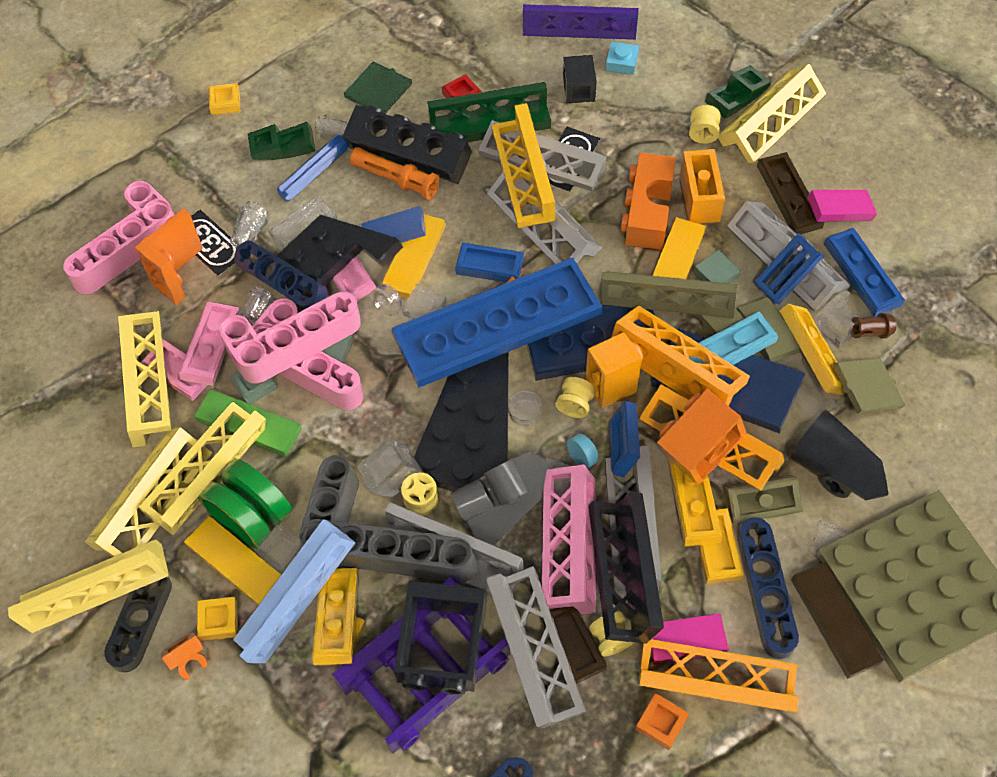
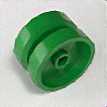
[198,458,292,550]

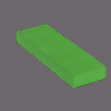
[194,389,302,457]

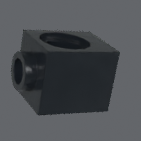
[563,55,597,104]

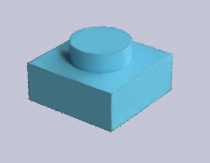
[606,41,639,75]

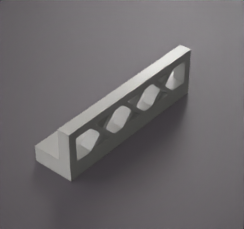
[478,120,606,192]
[487,172,602,264]
[727,201,851,310]
[605,446,661,594]
[384,502,523,598]
[486,566,586,728]

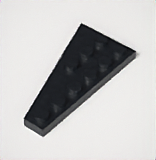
[408,352,509,492]

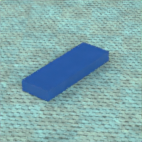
[824,228,905,317]

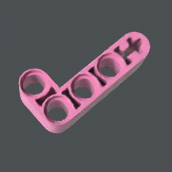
[63,181,174,294]
[219,292,361,384]
[252,299,364,410]

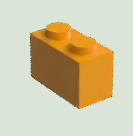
[680,149,725,224]
[585,332,643,409]

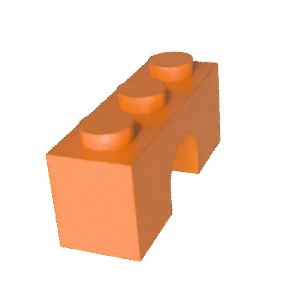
[621,152,676,250]

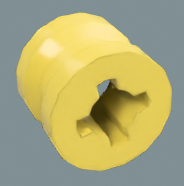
[689,105,721,144]
[555,377,596,418]
[401,472,438,516]
[589,611,634,657]

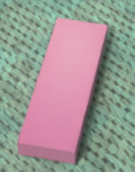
[179,302,239,386]

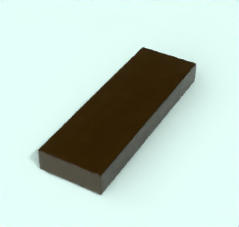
[757,152,825,234]
[791,562,884,679]

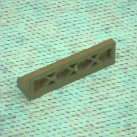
[601,271,737,318]

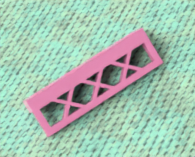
[542,464,596,614]

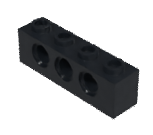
[342,105,472,184]

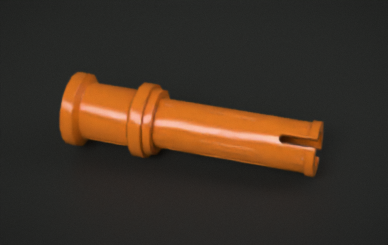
[350,147,440,200]

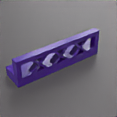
[523,4,639,40]

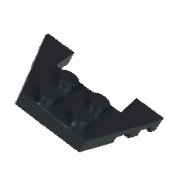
[276,214,403,331]

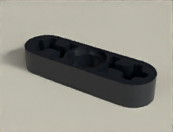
[104,576,172,672]

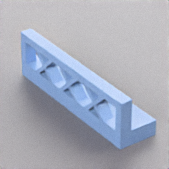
[233,519,355,663]

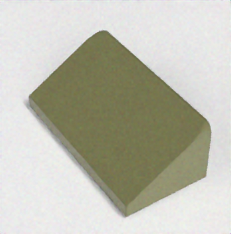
[723,475,803,524]

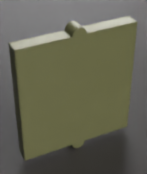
[833,358,905,414]

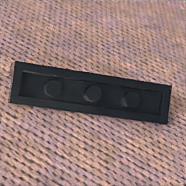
[588,492,664,644]

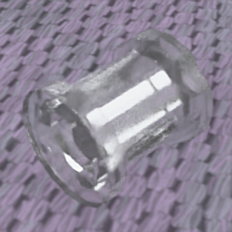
[236,286,276,326]

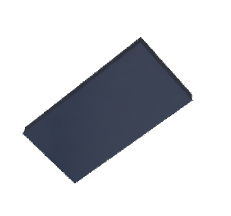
[527,305,663,381]
[651,328,805,434]

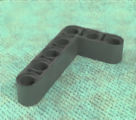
[299,455,478,583]

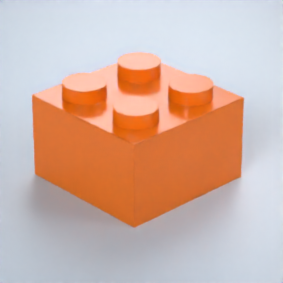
[657,388,747,486]

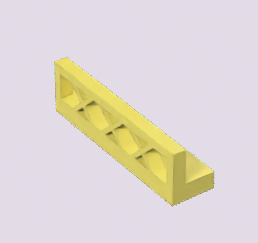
[718,64,826,163]
[118,311,171,448]
[139,402,266,535]
[85,427,212,557]
[8,539,169,633]

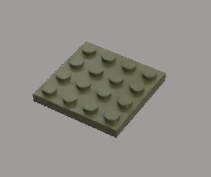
[816,490,997,683]

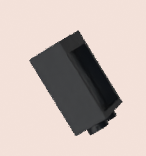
[394,581,487,695]

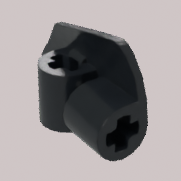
[789,410,889,501]

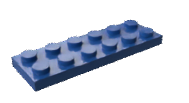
[392,257,603,388]

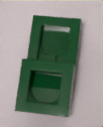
[705,65,771,119]
[248,122,316,160]

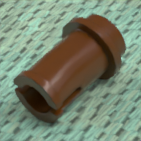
[850,313,896,339]

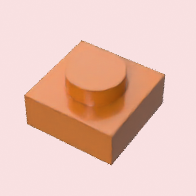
[635,693,689,750]

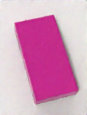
[808,190,877,222]
[651,613,729,665]

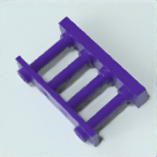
[332,577,510,754]

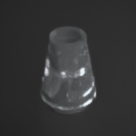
[230,201,269,248]

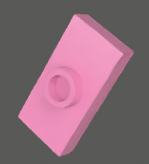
[333,256,377,301]
[140,340,208,401]

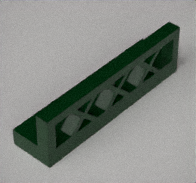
[427,82,551,148]

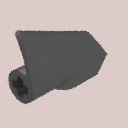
[451,452,548,546]

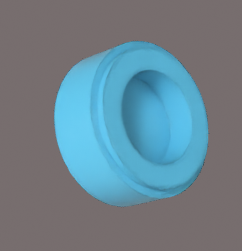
[567,433,598,469]

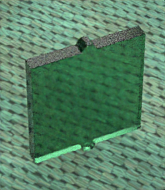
[344,61,412,114]

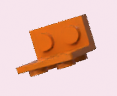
[135,209,203,306]

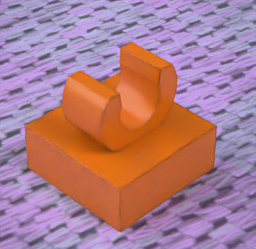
[161,631,207,680]

